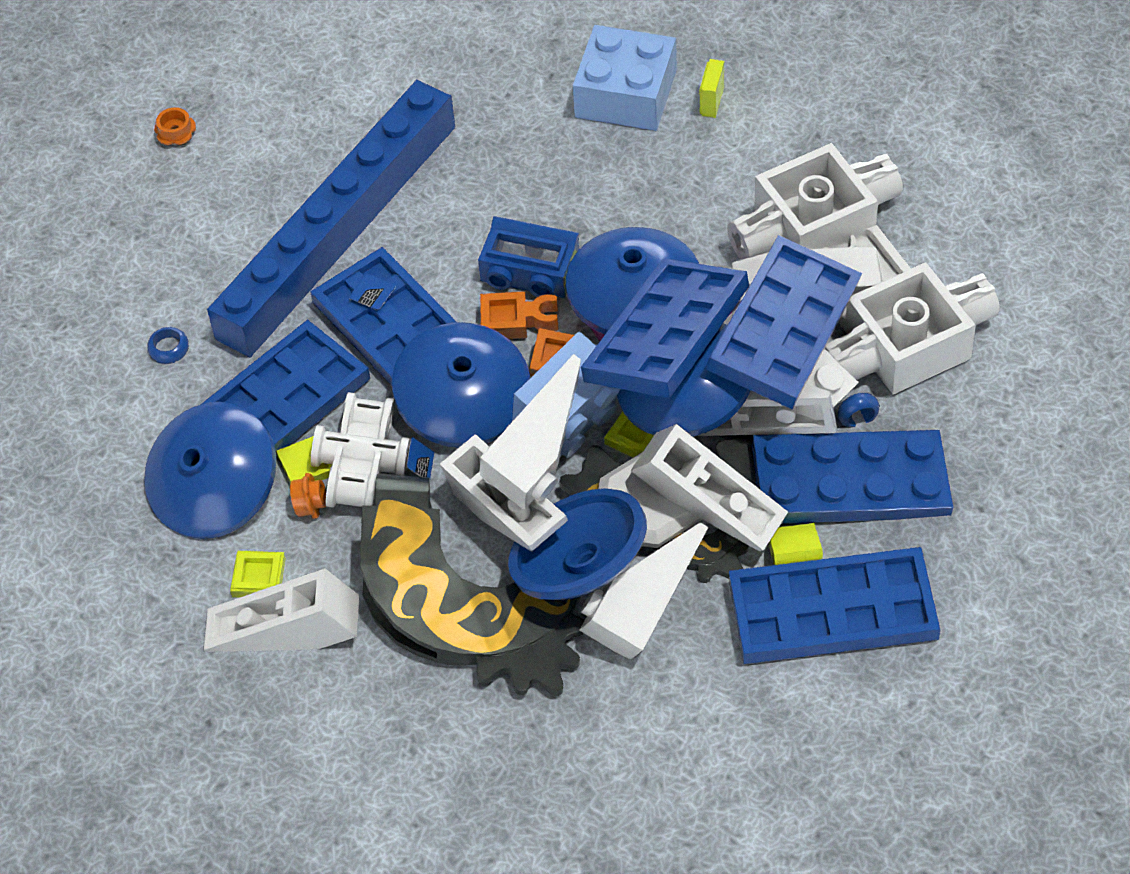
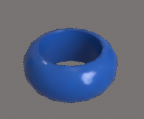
[147,327,189,364]
[837,393,880,427]

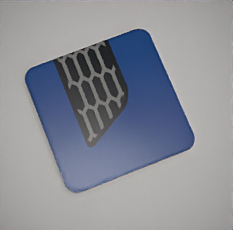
[349,274,396,310]
[407,438,435,478]

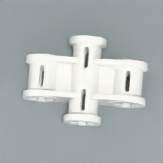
[311,392,410,508]

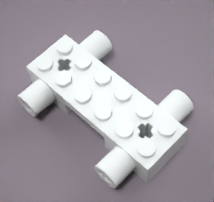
[727,143,1000,395]

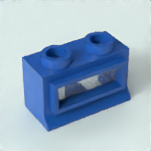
[478,216,580,298]

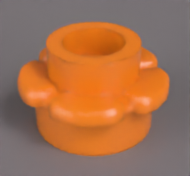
[154,107,196,146]
[290,473,326,519]

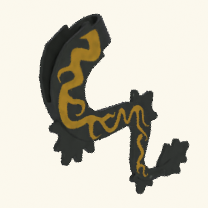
[360,435,757,696]

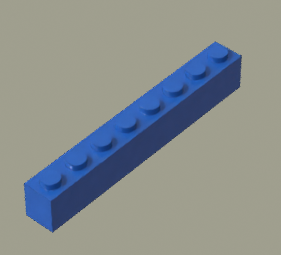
[207,80,455,358]

